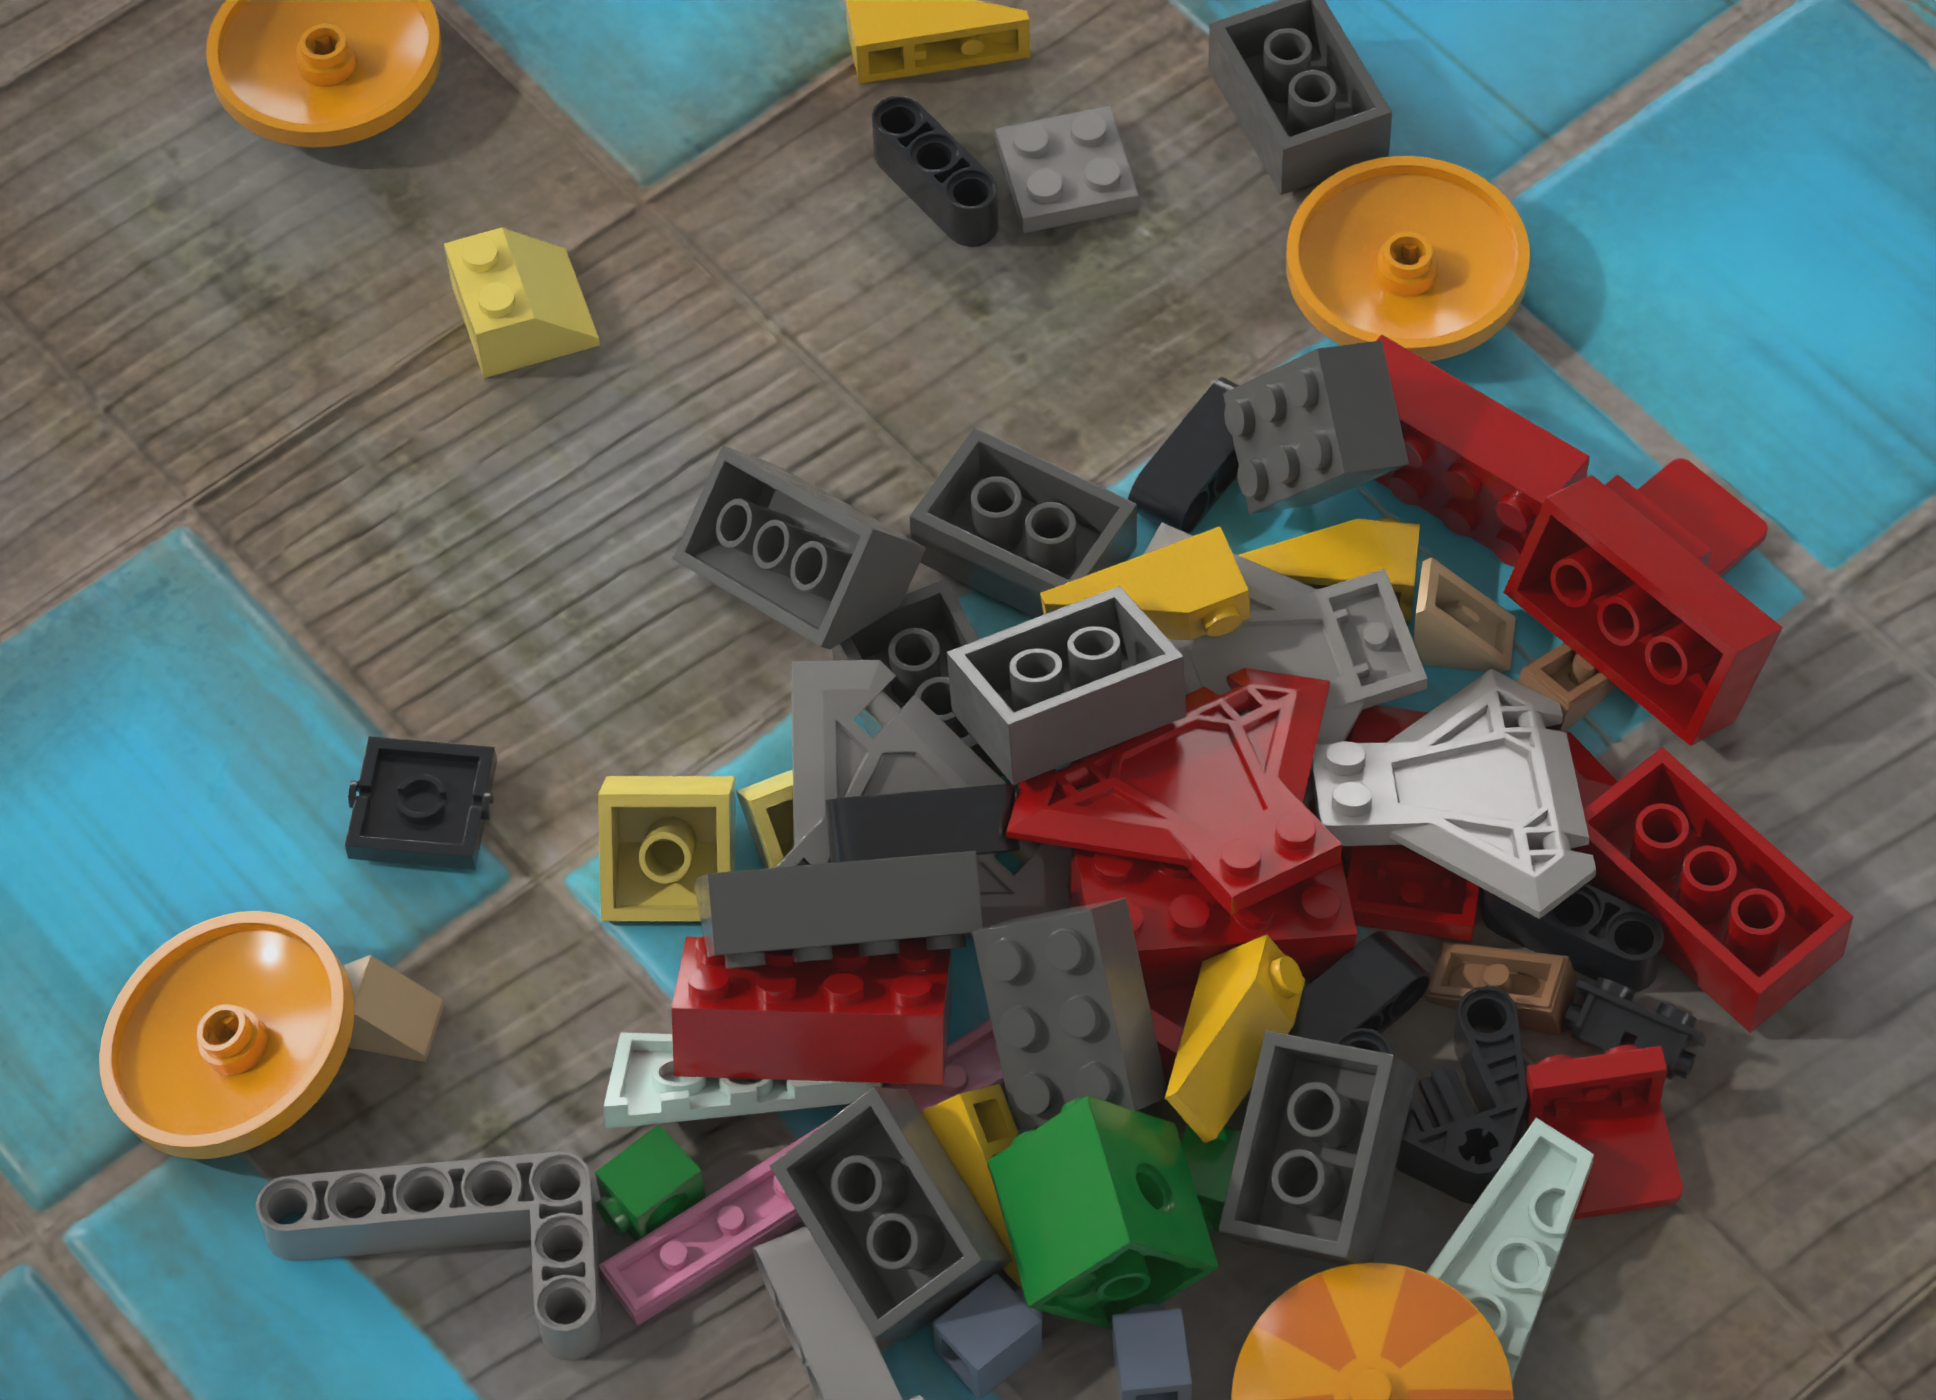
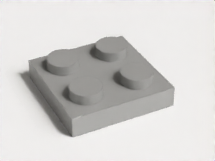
[995,106,1139,233]

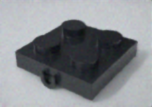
[345,736,497,870]

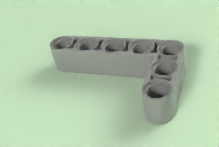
[256,1152,602,1361]
[753,1226,924,1400]

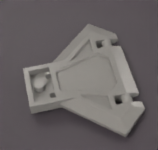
[1143,522,1427,808]
[774,660,1071,939]
[1310,669,1596,919]

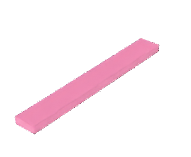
[598,1018,1006,1326]

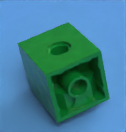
[987,1096,1219,1329]

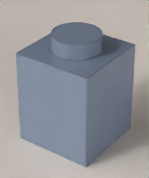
[933,1273,1043,1400]
[1112,1304,1192,1400]

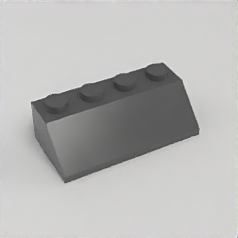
[672,445,926,650]
[694,851,983,969]

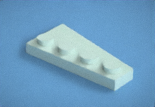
[604,1032,883,1129]
[1426,1118,1594,1382]

